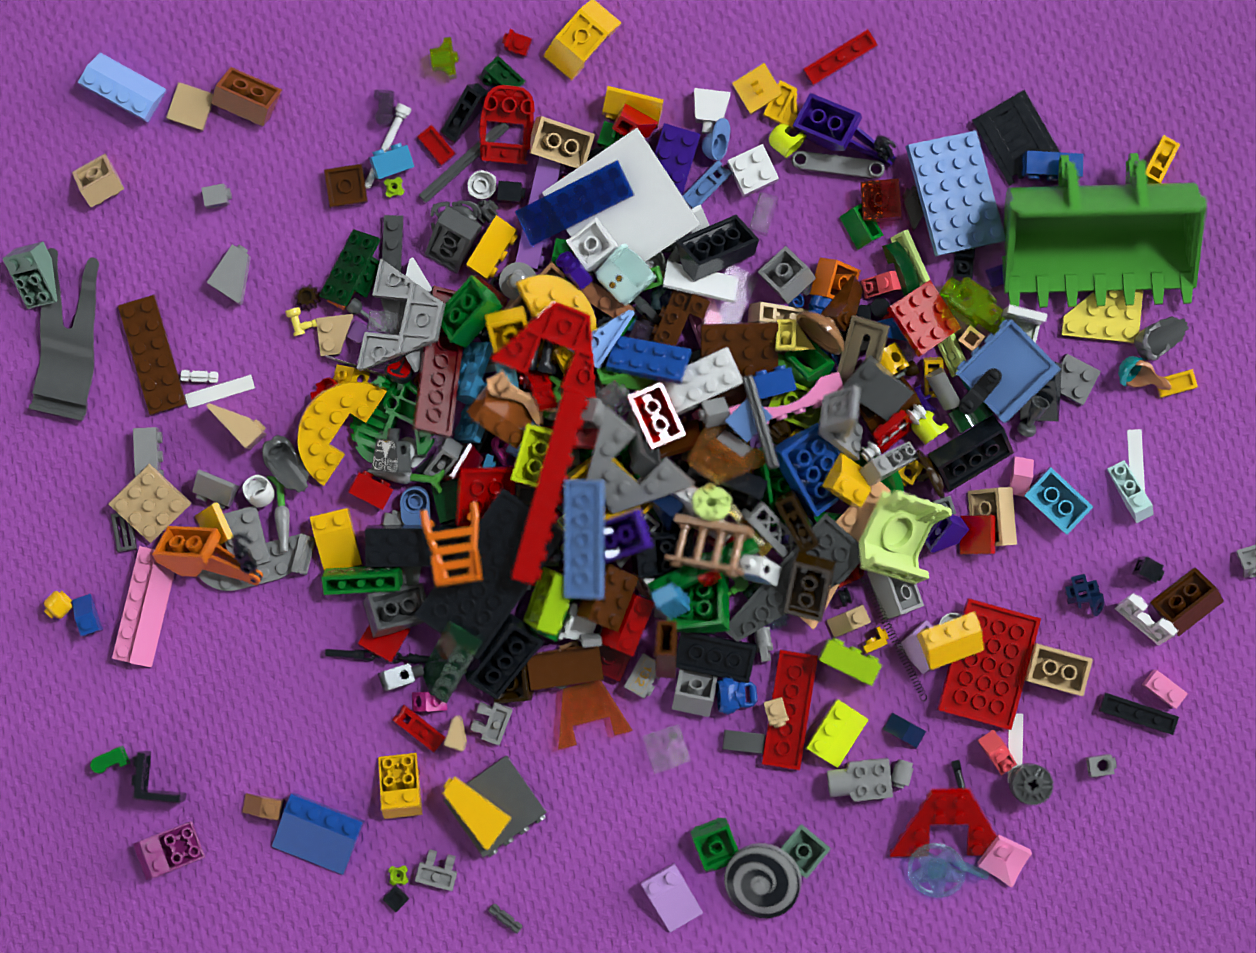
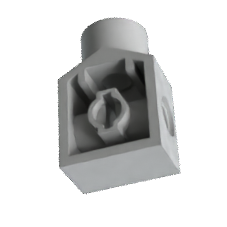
[827,758,893,801]

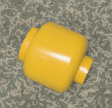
[43,590,72,619]

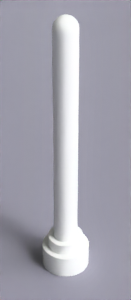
[365,103,412,189]

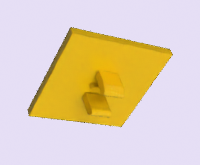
[732,63,783,114]

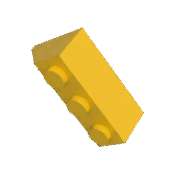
[602,86,664,128]
[466,215,518,281]
[916,612,984,670]

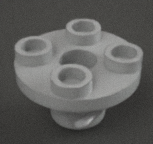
[499,262,537,300]

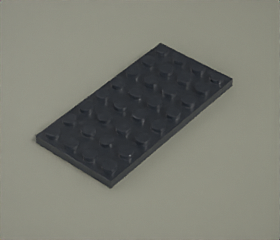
[414,488,565,659]

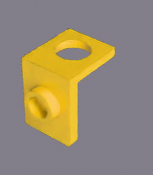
[333,364,370,384]

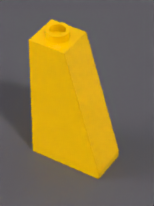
[443,776,512,850]

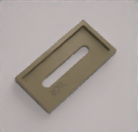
[837,315,890,385]

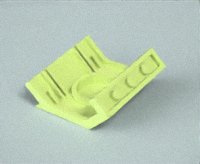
[859,491,952,584]

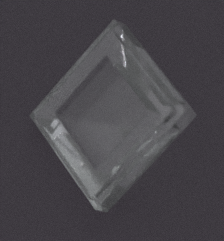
[897,342,914,361]

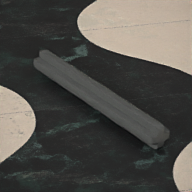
[743,376,779,469]

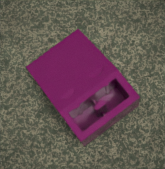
[133,821,205,880]

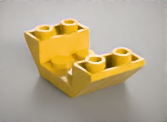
[543,0,622,80]

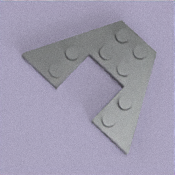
[357,259,445,371]
[587,407,694,514]

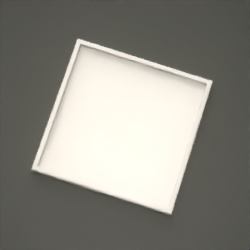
[542,128,701,289]

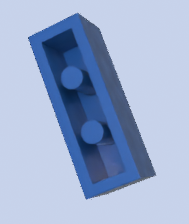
[1022,151,1084,181]

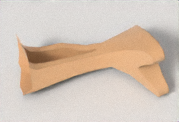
[487,370,556,425]

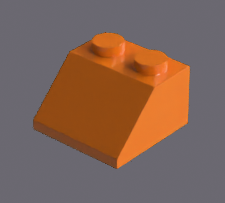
[810,257,861,300]

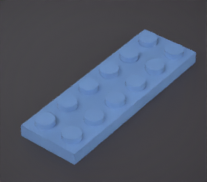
[565,479,604,599]

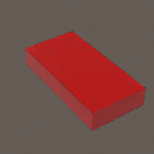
[417,124,456,167]

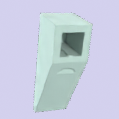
[1107,460,1153,523]

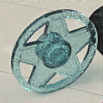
[908,843,966,898]

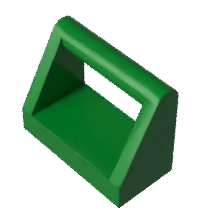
[784,339,835,381]

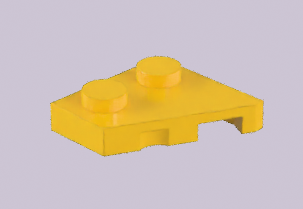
[763,80,797,131]

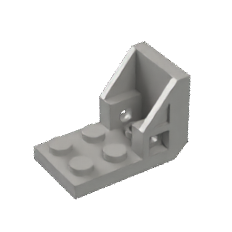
[819,385,863,461]

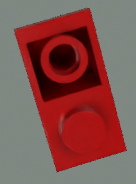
[612,103,658,138]

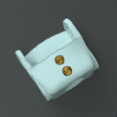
[595,244,657,306]

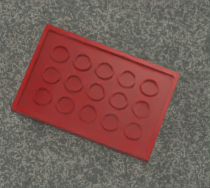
[937,598,1041,730]

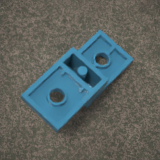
[453,342,493,443]

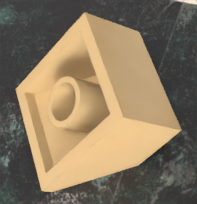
[72,154,124,207]

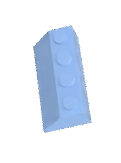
[78,53,167,123]

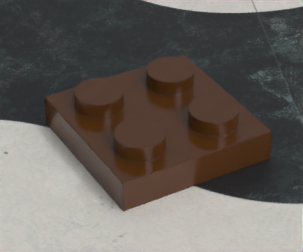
[324,164,368,208]

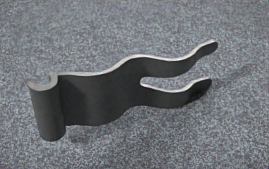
[29,248,99,421]

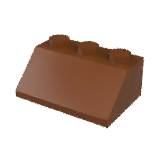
[211,67,282,126]
[467,384,533,449]

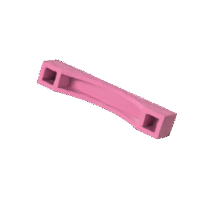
[729,372,844,431]

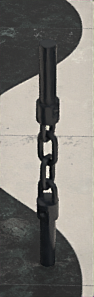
[325,649,448,665]

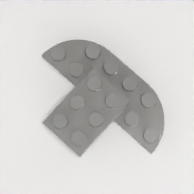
[198,506,304,591]

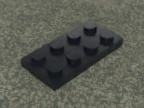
[676,632,757,683]

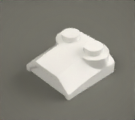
[566,217,618,272]

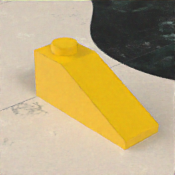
[1146,135,1180,184]

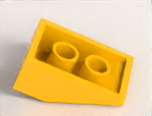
[310,508,362,571]

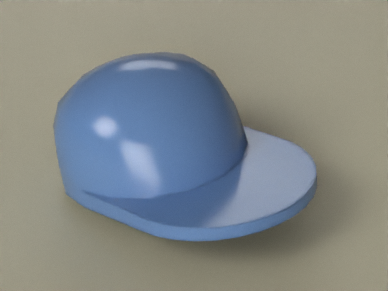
[702,118,730,160]
[400,486,430,525]

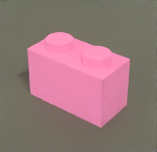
[1142,670,1188,709]

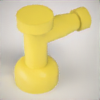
[285,307,317,337]

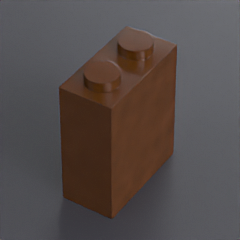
[655,621,677,678]

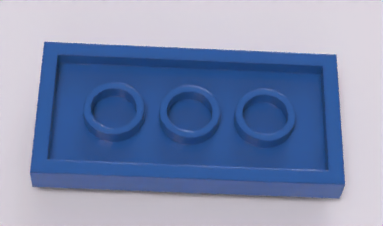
[606,336,692,385]

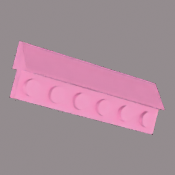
[112,546,175,667]

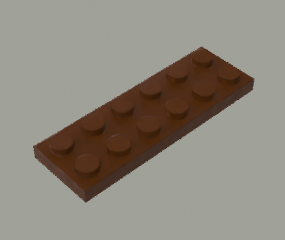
[117,295,187,415]

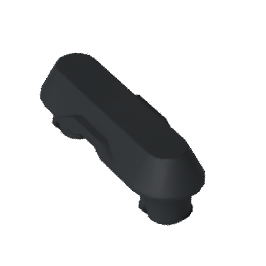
[959,368,1002,415]

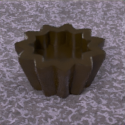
[294,284,321,311]
[769,419,791,445]

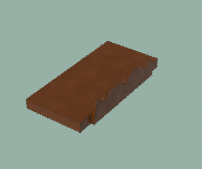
[659,416,703,459]
[527,646,604,690]

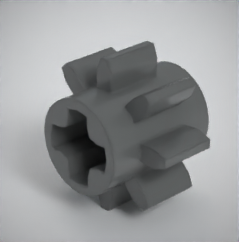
[477,199,499,223]

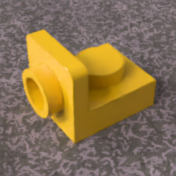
[862,626,889,653]

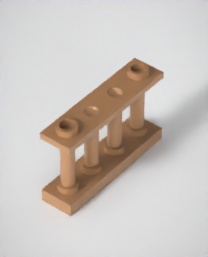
[665,514,754,578]

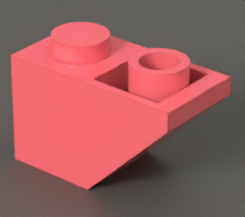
[861,271,902,299]
[978,730,1017,776]

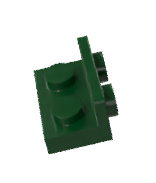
[479,56,526,89]

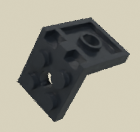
[131,751,186,803]

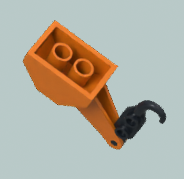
[152,526,263,585]

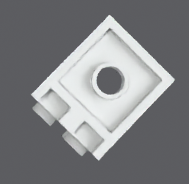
[999,305,1047,343]

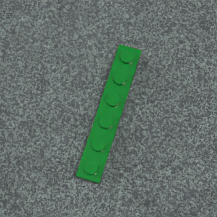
[648,536,760,592]

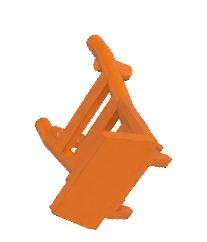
[420,502,482,587]

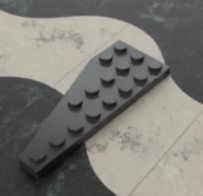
[725,513,861,642]

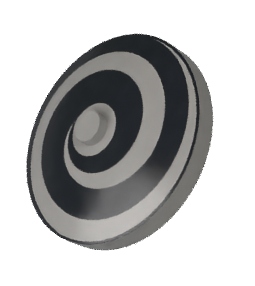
[724,843,802,918]

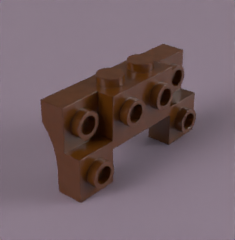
[651,290,711,346]

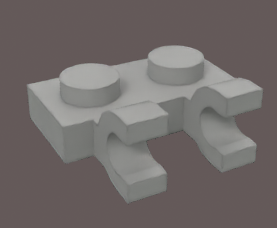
[470,702,513,745]
[415,849,458,891]

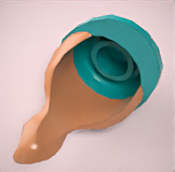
[1118,356,1171,390]

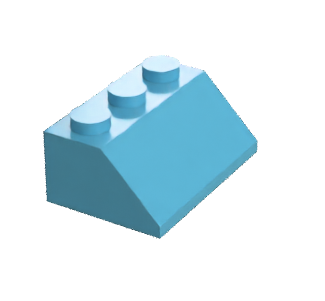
[1024,467,1093,535]

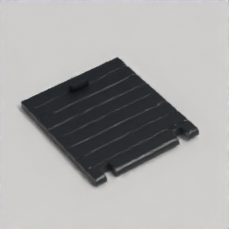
[972,89,1060,186]

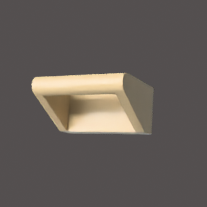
[444,715,467,751]

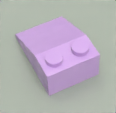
[641,863,703,932]

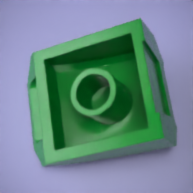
[690,818,738,872]

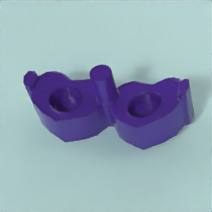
[914,384,937,412]

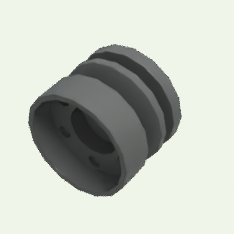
[1009,763,1053,805]

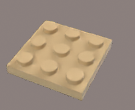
[109,463,191,543]

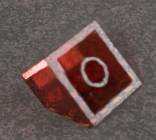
[860,178,903,222]

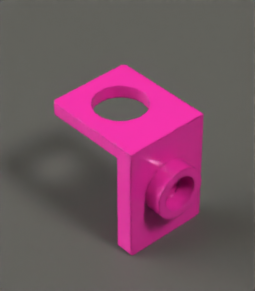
[412,691,447,711]

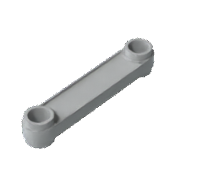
[791,151,885,179]

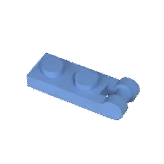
[683,160,732,209]

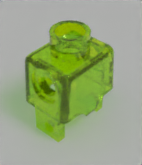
[940,277,1006,335]

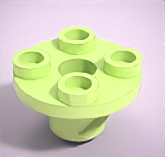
[692,484,732,521]

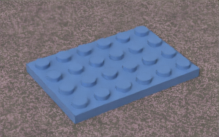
[905,131,1005,257]

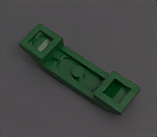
[882,241,920,297]

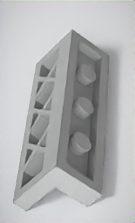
[740,502,797,560]

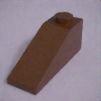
[821,275,863,331]

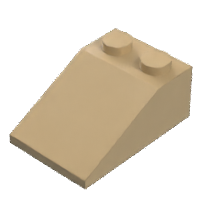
[206,403,267,450]

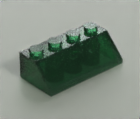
[422,622,482,704]

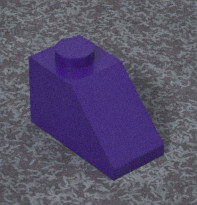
[925,514,969,553]

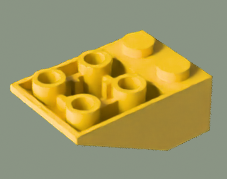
[378,753,423,819]

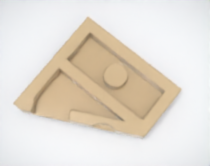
[316,314,354,357]

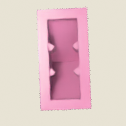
[1009,456,1034,497]

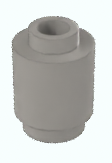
[891,759,914,789]

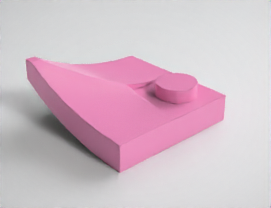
[977,835,1032,887]

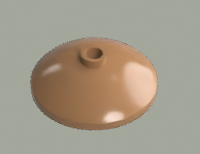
[796,311,844,355]

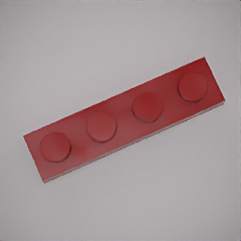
[803,29,878,86]

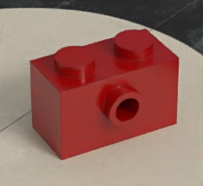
[348,470,393,510]

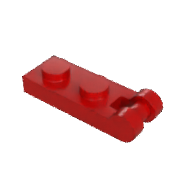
[392,704,446,752]

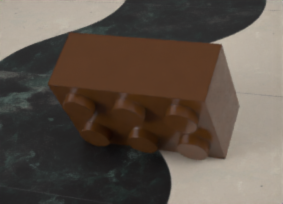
[576,564,639,632]

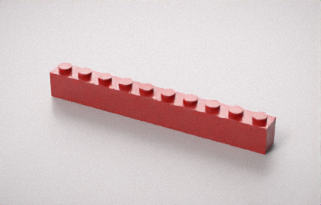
[511,389,589,584]

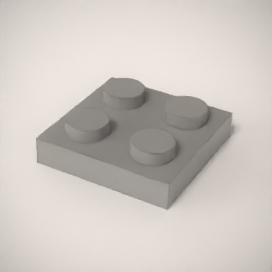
[1060,354,1101,405]

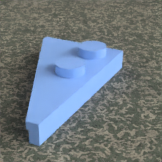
[568,309,635,369]

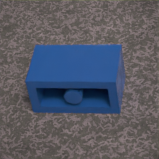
[753,365,797,399]

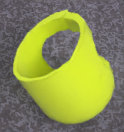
[769,124,806,158]
[911,410,949,445]

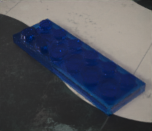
[515,160,635,246]

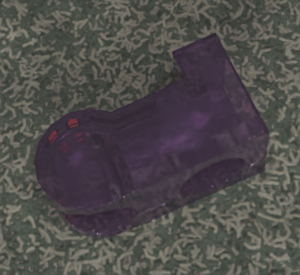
[374,90,395,128]

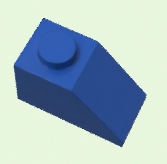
[72,594,103,636]

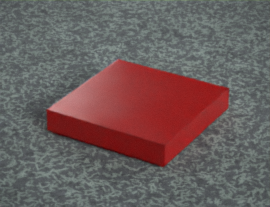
[960,515,995,554]
[358,625,411,663]

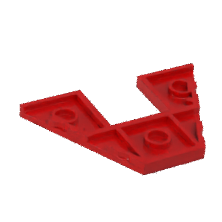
[490,300,597,399]
[889,788,997,857]

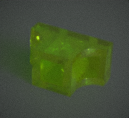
[430,37,459,79]

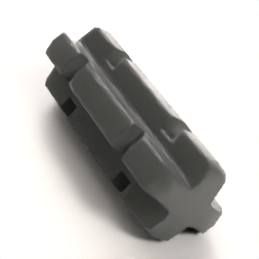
[488,904,522,934]

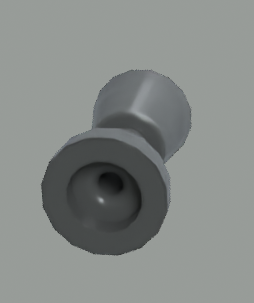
[1017,396,1050,437]

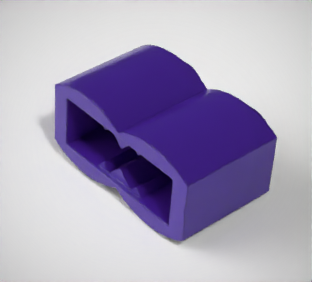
[556,251,592,290]

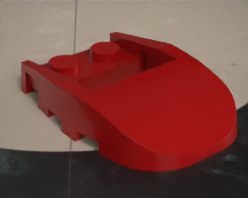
[478,85,535,165]

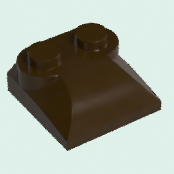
[493,664,534,704]

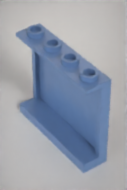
[955,319,1061,423]

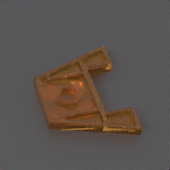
[687,424,767,484]
[558,680,633,750]

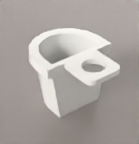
[558,601,597,641]

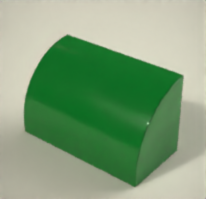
[839,203,884,250]

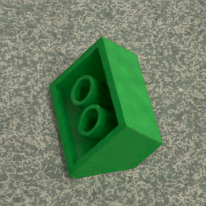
[441,275,503,347]

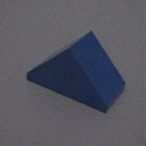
[650,494,685,531]
[883,713,926,748]

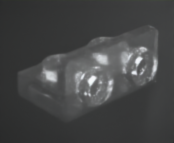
[596,380,633,417]

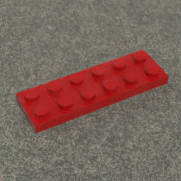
[762,650,818,770]

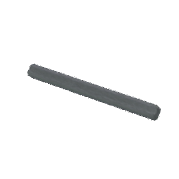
[419,122,509,203]

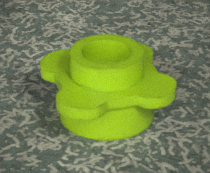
[384,177,404,197]
[389,865,408,885]

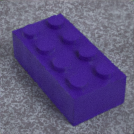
[655,123,701,196]

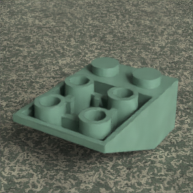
[2,241,57,309]

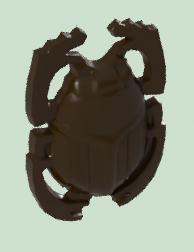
[917,450,945,499]

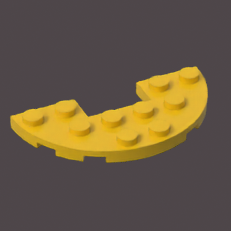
[515,275,597,374]
[297,381,387,486]

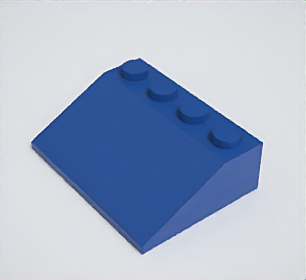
[774,422,843,517]
[272,792,365,875]

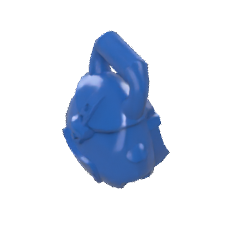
[716,677,758,715]

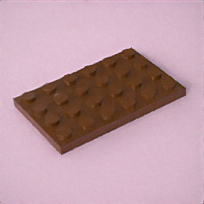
[701,321,778,438]

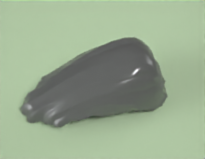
[1134,316,1189,361]
[262,435,309,493]

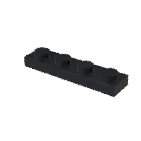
[1099,692,1179,735]

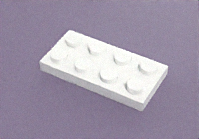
[658,347,743,414]

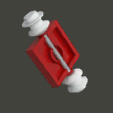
[860,404,927,462]

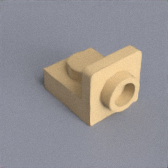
[763,697,789,728]

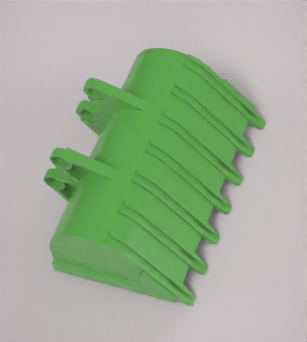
[1002,153,1207,308]

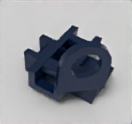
[1065,574,1104,616]

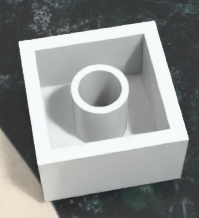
[727,144,779,198]

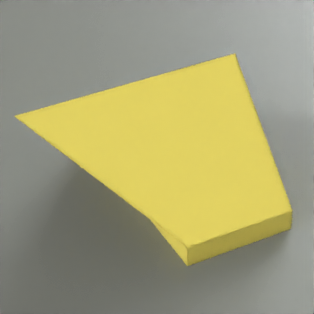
[776,319,815,350]

